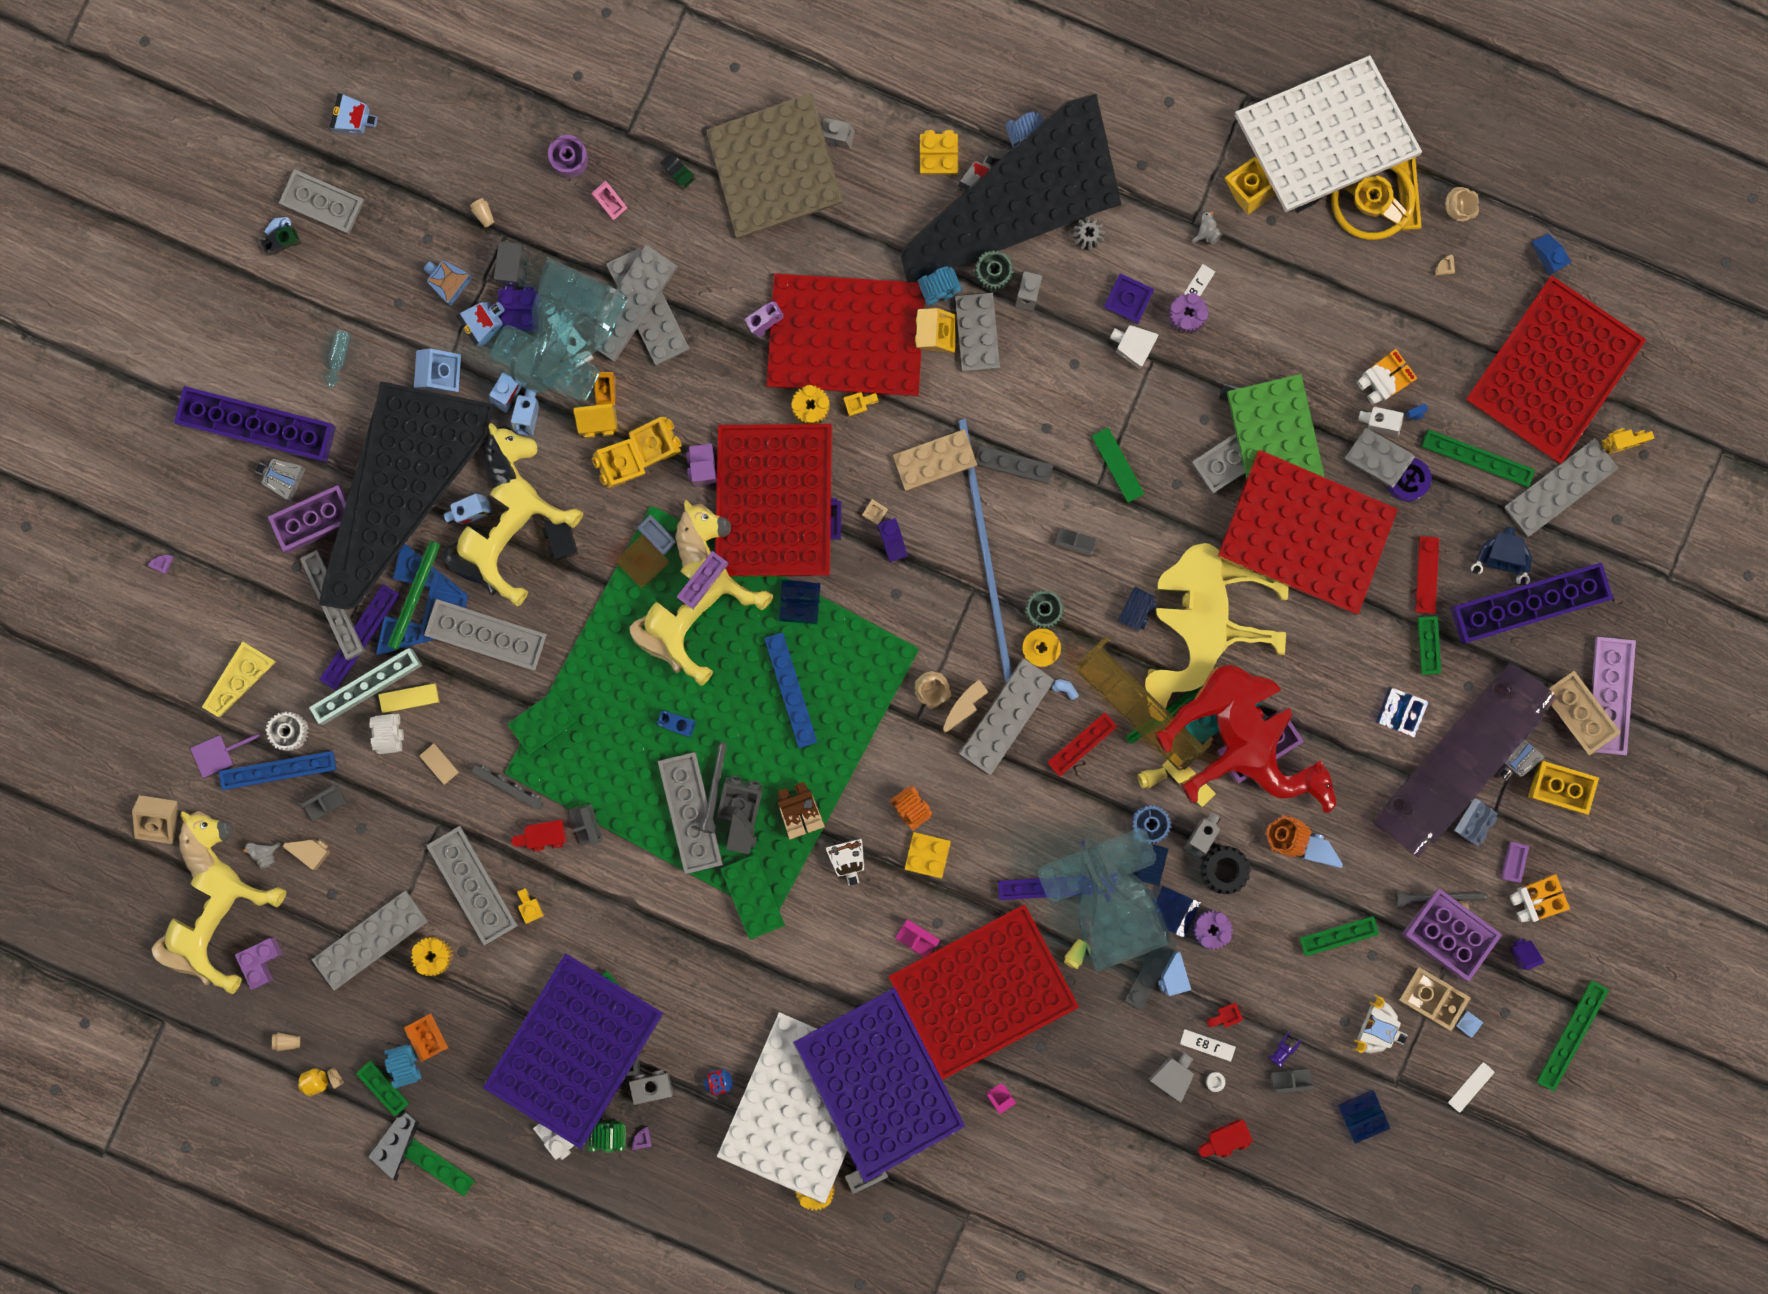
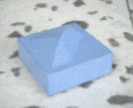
[1455,1010,1483,1038]

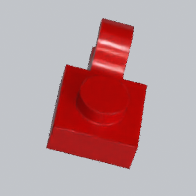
[1206,1002,1243,1028]

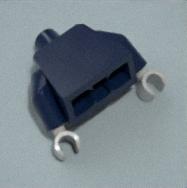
[1471,527,1532,585]

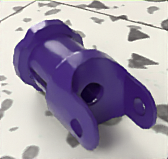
[1268,1032,1301,1068]

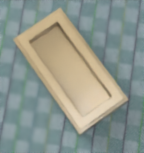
[420,743,460,785]

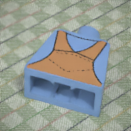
[424,261,472,306]

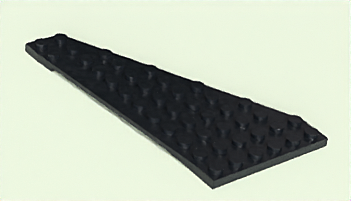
[901,93,1122,283]
[319,381,494,610]

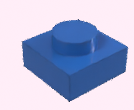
[1405,403,1428,421]

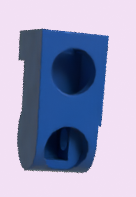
[656,710,696,738]

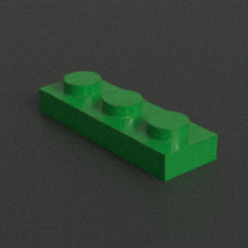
[1417,616,1441,675]
[356,1060,410,1117]

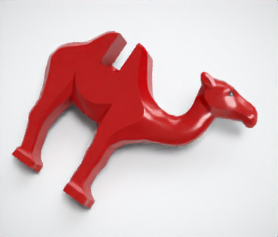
[1154,665,1336,813]

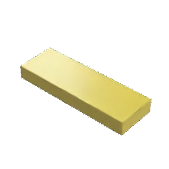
[379,683,440,713]
[1162,752,1216,807]

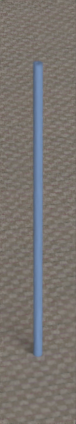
[958,419,1012,683]

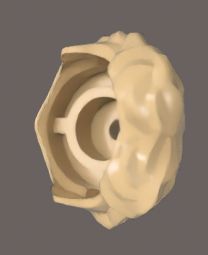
[1445,187,1479,222]
[915,671,951,709]

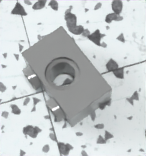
[629,1070,673,1105]

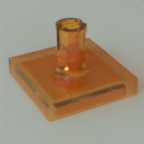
[615,534,670,588]

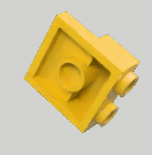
[920,130,958,175]
[629,417,681,468]
[1602,428,1655,455]
[592,439,645,489]

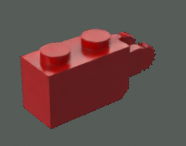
[511,819,568,852]
[1197,1118,1253,1158]

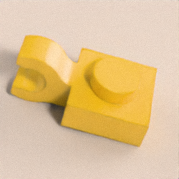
[844,392,879,417]
[518,888,544,924]

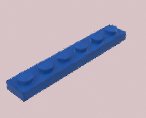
[765,633,817,748]
[219,751,337,790]

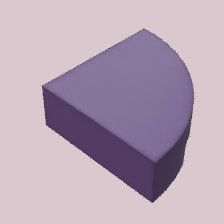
[148,555,174,574]
[632,1127,652,1150]

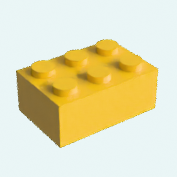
[1528,761,1599,815]

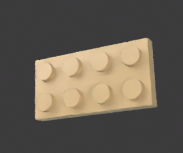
[893,429,978,491]
[1542,671,1621,756]

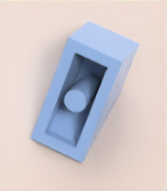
[1301,833,1343,868]

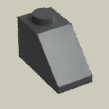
[726,807,757,854]

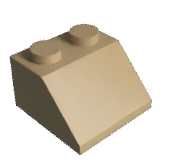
[132,795,178,844]

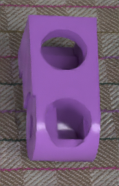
[744,302,784,337]

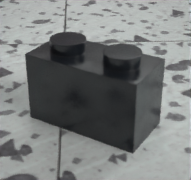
[542,521,579,561]

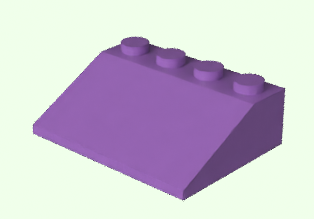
[1401,888,1502,982]

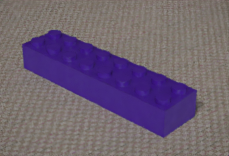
[174,386,336,464]
[1450,562,1613,645]

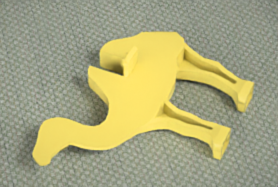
[1145,543,1288,720]

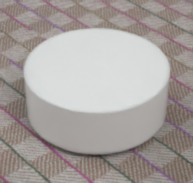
[1205,1072,1225,1092]

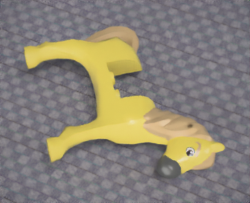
[630,500,773,686]
[152,811,286,994]

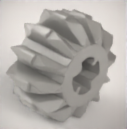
[1073,217,1105,251]

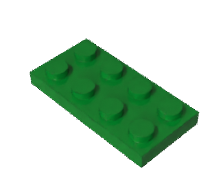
[720,854,785,940]

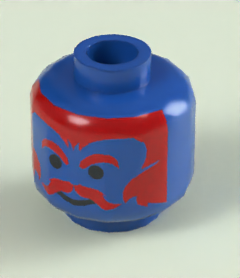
[704,1068,733,1096]

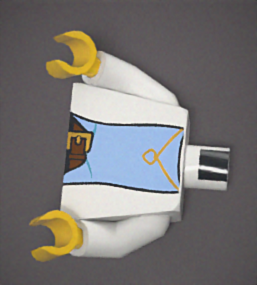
[1352,994,1407,1053]

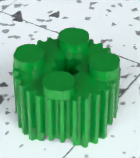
[586,1120,626,1153]

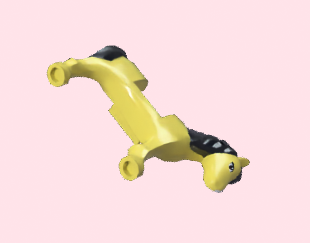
[443,423,583,606]

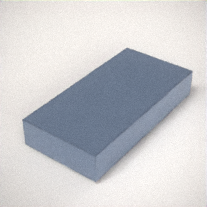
[636,515,677,556]

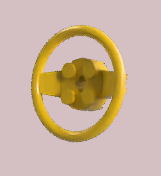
[1331,165,1415,240]

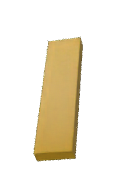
[1396,158,1422,231]

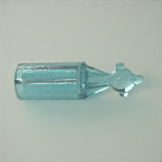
[325,330,352,388]

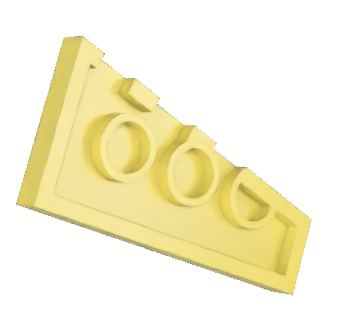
[202,642,276,717]

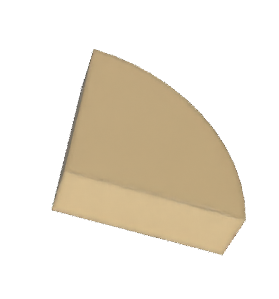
[1435,255,1455,276]
[327,1067,344,1089]

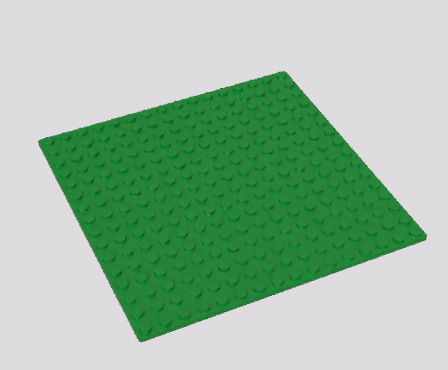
[505,506,918,910]

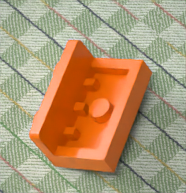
[404,1014,448,1062]

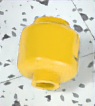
[298,1068,328,1097]

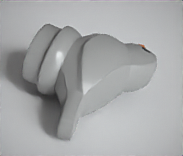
[1191,211,1222,245]
[243,842,281,869]

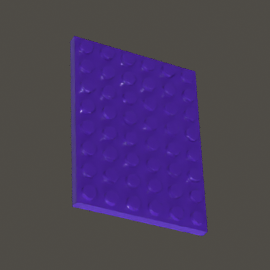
[483,953,664,1149]
[793,988,966,1183]

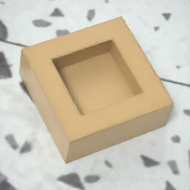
[862,499,888,526]

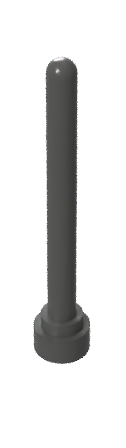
[699,742,727,834]
[1395,891,1488,907]

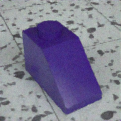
[878,518,908,562]
[1509,938,1545,970]

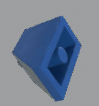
[1531,233,1571,276]

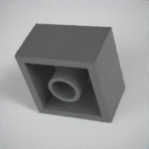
[494,242,529,289]

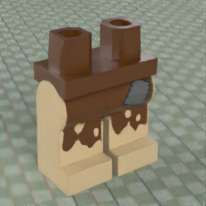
[777,782,825,840]

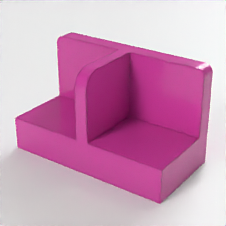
[896,919,940,957]
[986,1083,1016,1114]

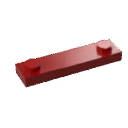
[1415,536,1439,614]
[1047,712,1118,777]

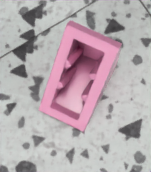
[591,181,627,220]

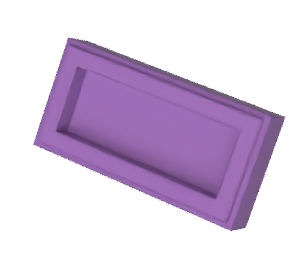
[1501,841,1529,883]

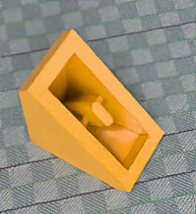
[593,372,616,405]

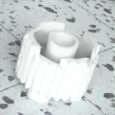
[265,712,309,751]
[369,714,404,754]

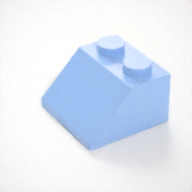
[414,348,461,392]
[1158,951,1191,996]

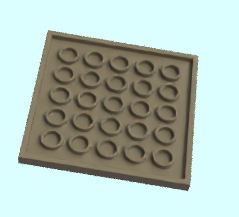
[706,93,843,239]

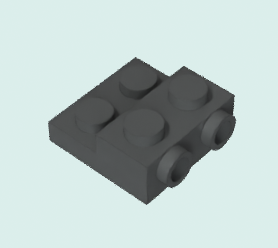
[717,776,764,827]

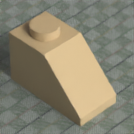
[283,839,331,870]

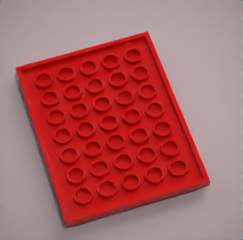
[767,273,925,397]
[1465,275,1646,465]
[715,424,833,577]
[1217,450,1398,615]
[888,904,1079,1080]

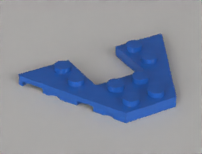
[376,544,469,655]

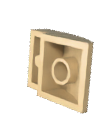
[942,680,988,733]
[1399,967,1471,1032]

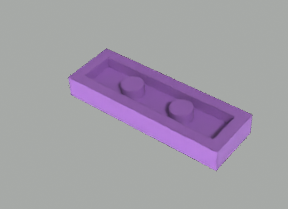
[677,551,729,610]

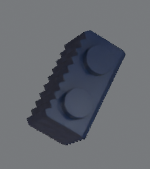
[1117,587,1157,632]
[1133,843,1169,886]

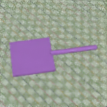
[190,734,260,778]

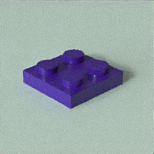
[1103,273,1154,325]

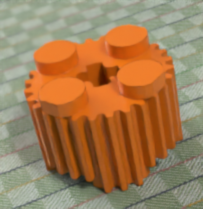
[889,785,933,831]
[1265,815,1311,857]

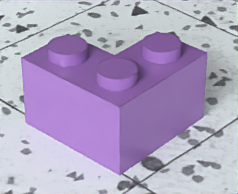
[686,444,717,487]
[235,937,283,990]

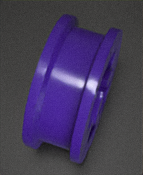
[1387,458,1432,502]

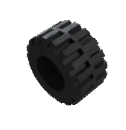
[1200,846,1251,894]

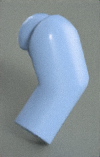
[264,217,291,235]
[1051,679,1079,701]

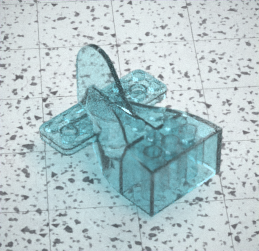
[491,257,628,401]
[1038,828,1171,972]

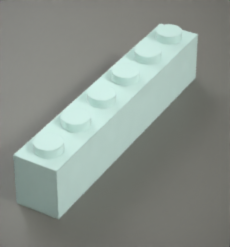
[309,648,422,725]

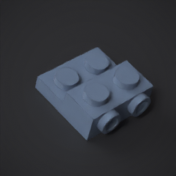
[1454,797,1498,847]

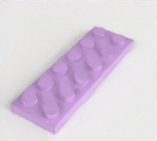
[1591,637,1636,755]

